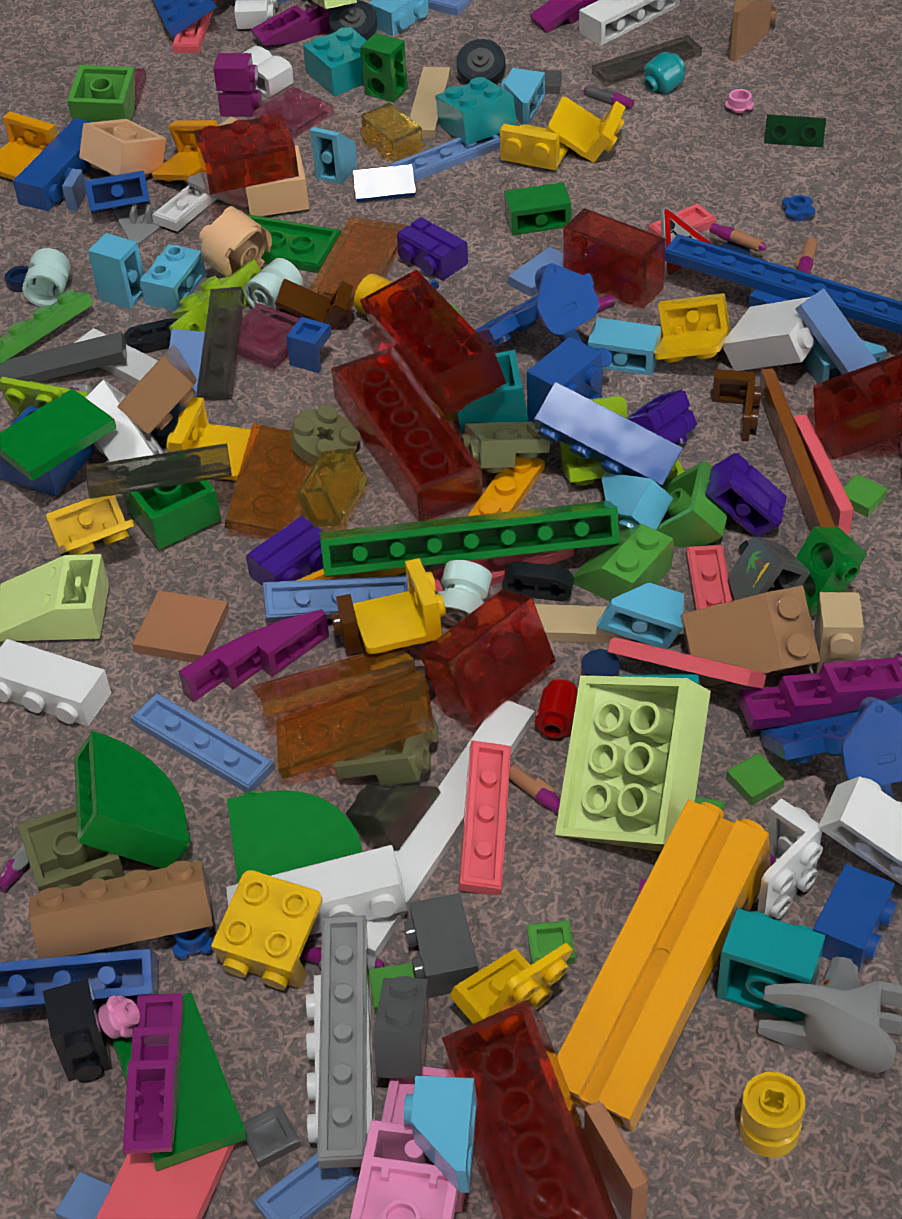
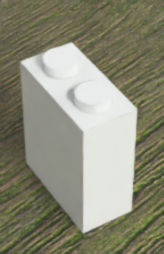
[723,297,817,371]

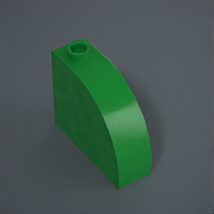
[74,731,191,868]
[227,790,363,883]

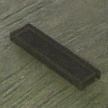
[592,35,702,87]
[197,287,245,401]
[86,443,232,499]

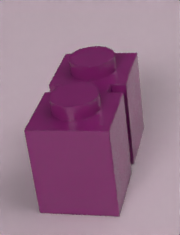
[213,53,262,117]

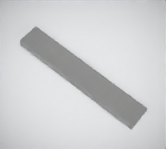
[317,915,367,1169]

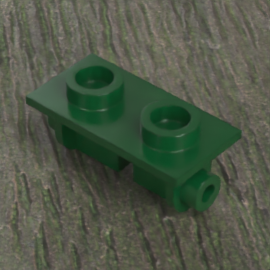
[764,114,826,148]

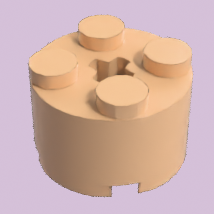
[199,206,272,277]

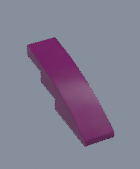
[529,0,598,33]
[251,4,333,45]
[178,609,329,703]
[738,658,902,730]
[123,993,184,1154]

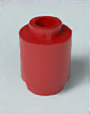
[535,679,578,739]

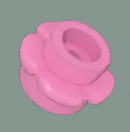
[725,89,754,114]
[98,995,140,1039]

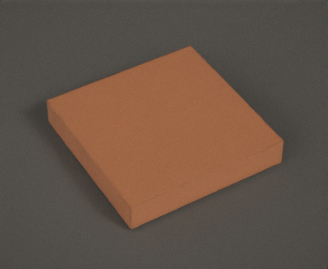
[132,590,229,662]
[584,1100,649,1219]

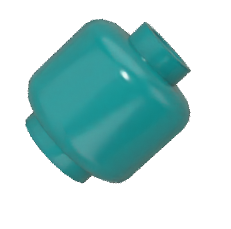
[643,52,686,94]

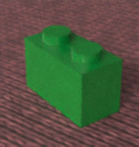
[504,182,572,236]

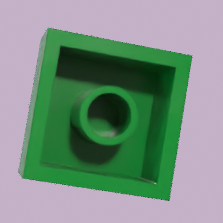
[119,450,221,550]

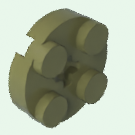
[290,405,360,469]

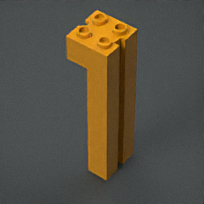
[545,800,771,1132]

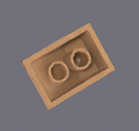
[730,0,777,61]
[117,345,197,435]
[680,585,821,688]

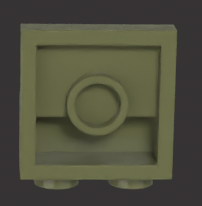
[459,422,550,473]
[333,703,439,786]
[18,805,125,892]

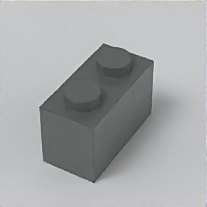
[404,893,479,998]
[374,976,429,1079]

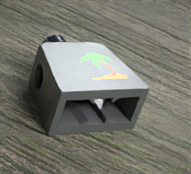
[728,536,810,600]

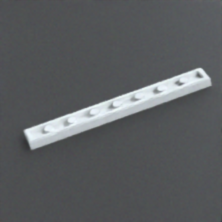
[367,697,535,956]

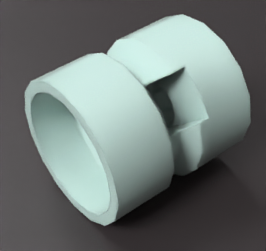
[22,248,71,306]
[244,258,303,316]
[438,560,492,629]

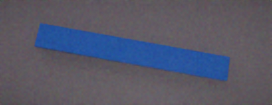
[663,234,902,334]

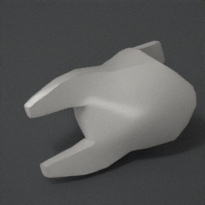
[758,957,902,1073]

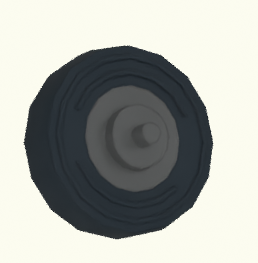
[329,0,377,40]
[456,39,506,84]

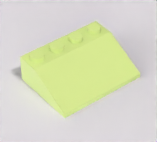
[555,675,711,852]

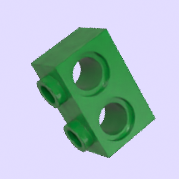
[360,33,408,103]
[796,527,867,615]

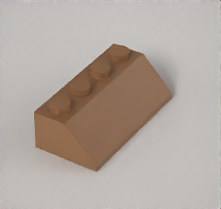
[28,861,213,959]

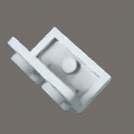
[757,798,823,919]

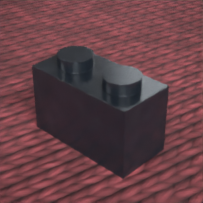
[43,978,113,1081]

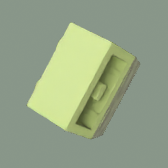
[0,554,109,642]

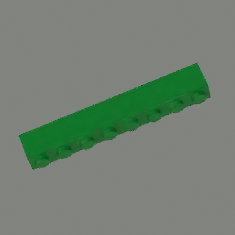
[319,501,620,576]

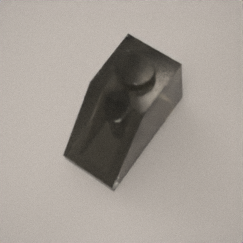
[345,784,441,851]

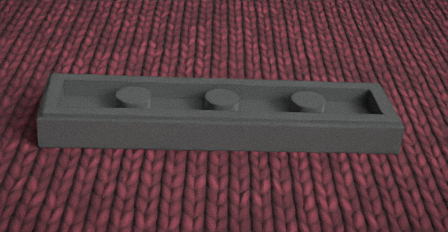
[0,331,126,382]

